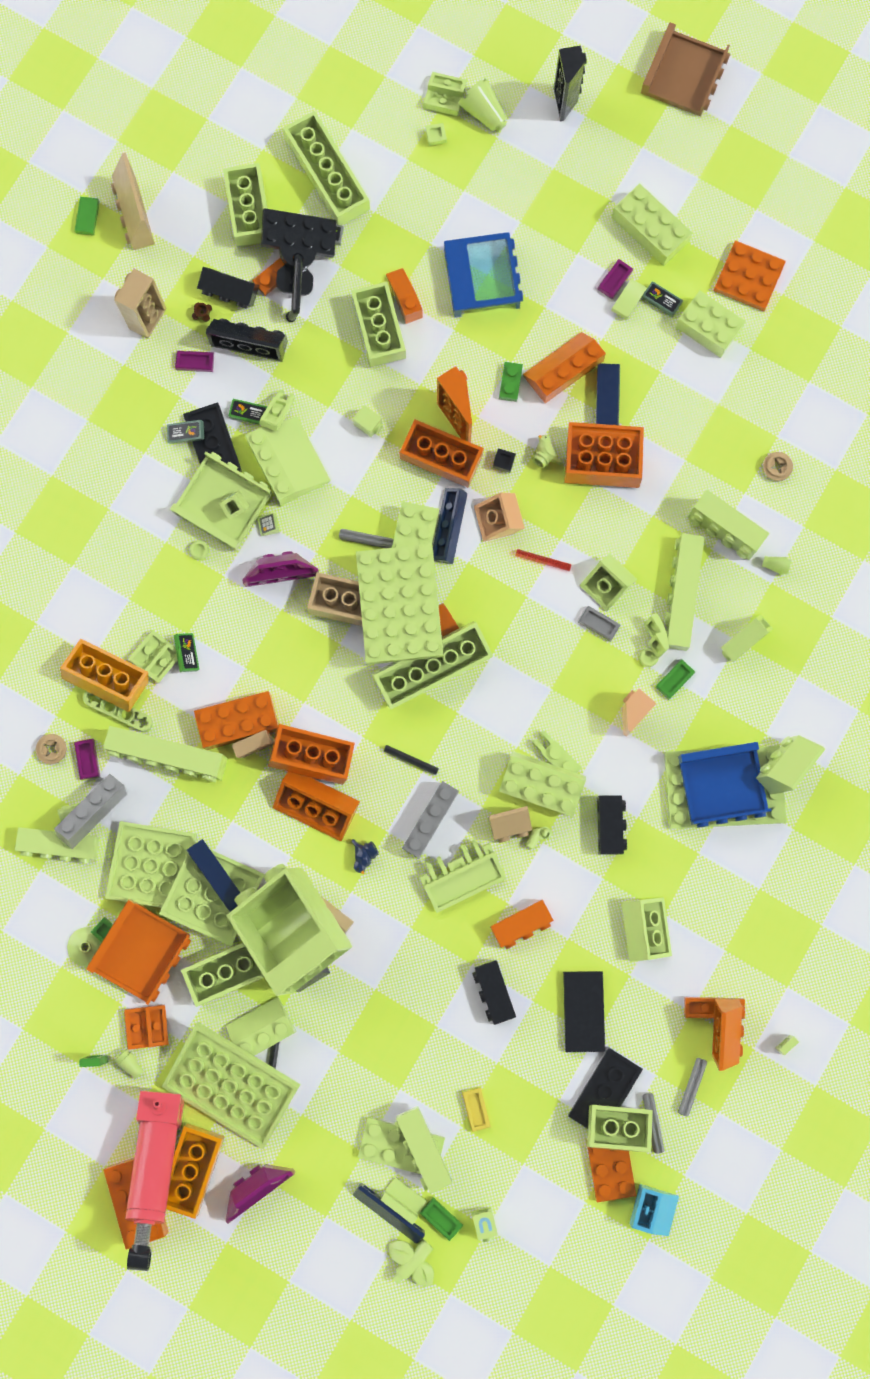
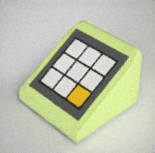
[258,512,280,536]

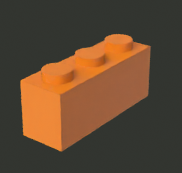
[490,900,554,949]

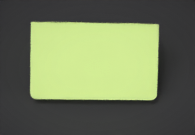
[380,1177,427,1225]

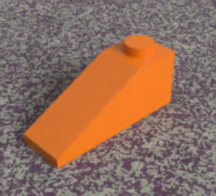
[386,268,423,324]

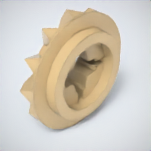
[763,452,793,481]
[36,734,67,765]

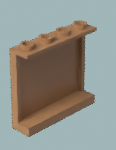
[641,22,731,117]

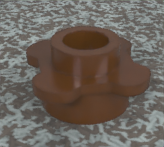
[192,302,212,322]

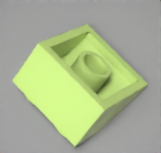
[579,554,637,612]

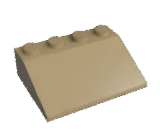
[111,152,155,250]

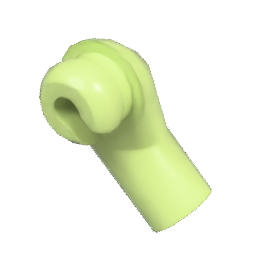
[525,827,552,850]

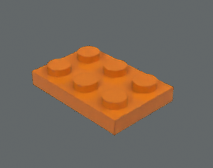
[586,1140,636,1203]

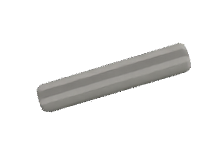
[339,529,394,548]
[678,1058,707,1117]
[642,1093,665,1154]

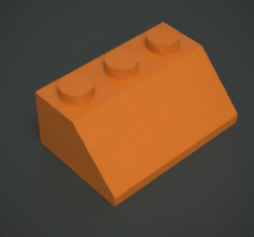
[712,999,745,1071]

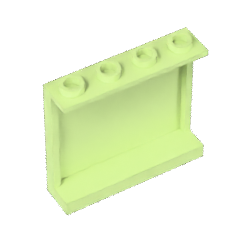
[170,452,272,551]

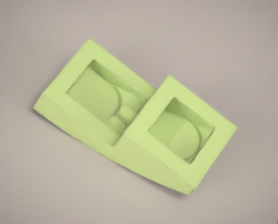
[611,279,647,320]
[644,613,669,658]

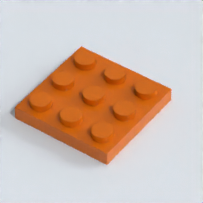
[713,240,786,311]

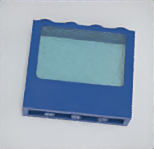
[444,232,523,318]

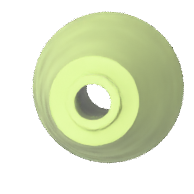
[458,78,507,132]

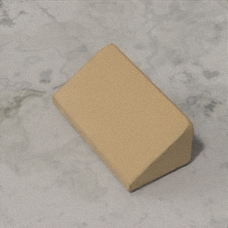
[232,730,274,758]

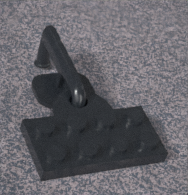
[261,208,337,322]

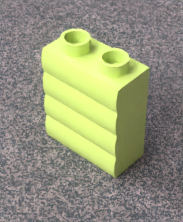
[226,864,352,996]

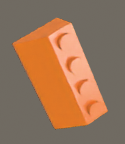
[523,332,606,404]
[272,772,360,841]

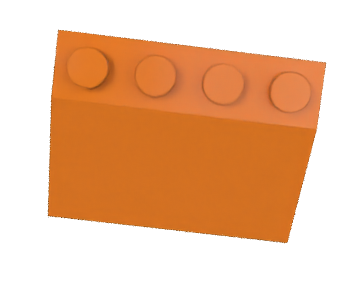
[437,366,472,442]
[564,422,644,488]

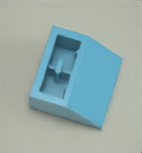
[629,1184,679,1236]

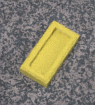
[462,1087,491,1132]

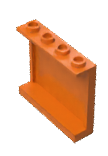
[86,899,191,1005]

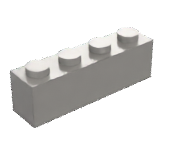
[54,774,127,849]
[402,781,459,859]

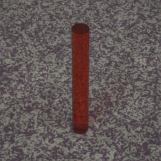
[515,549,572,571]

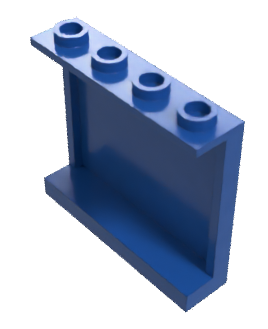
[678,742,772,828]

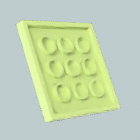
[105,821,197,908]
[159,842,264,946]

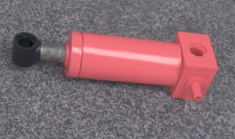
[125,1091,185,1271]

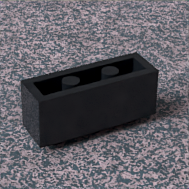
[197,267,259,309]
[597,795,627,855]
[472,960,516,1025]

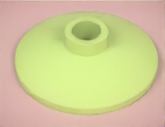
[67,927,102,967]

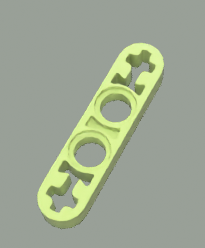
[83,691,153,732]

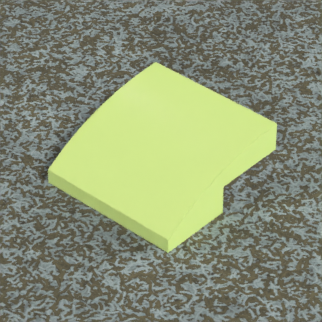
[423,72,467,116]
[128,630,178,683]

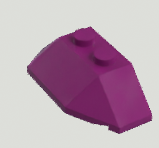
[242,551,319,587]
[225,1164,295,1224]

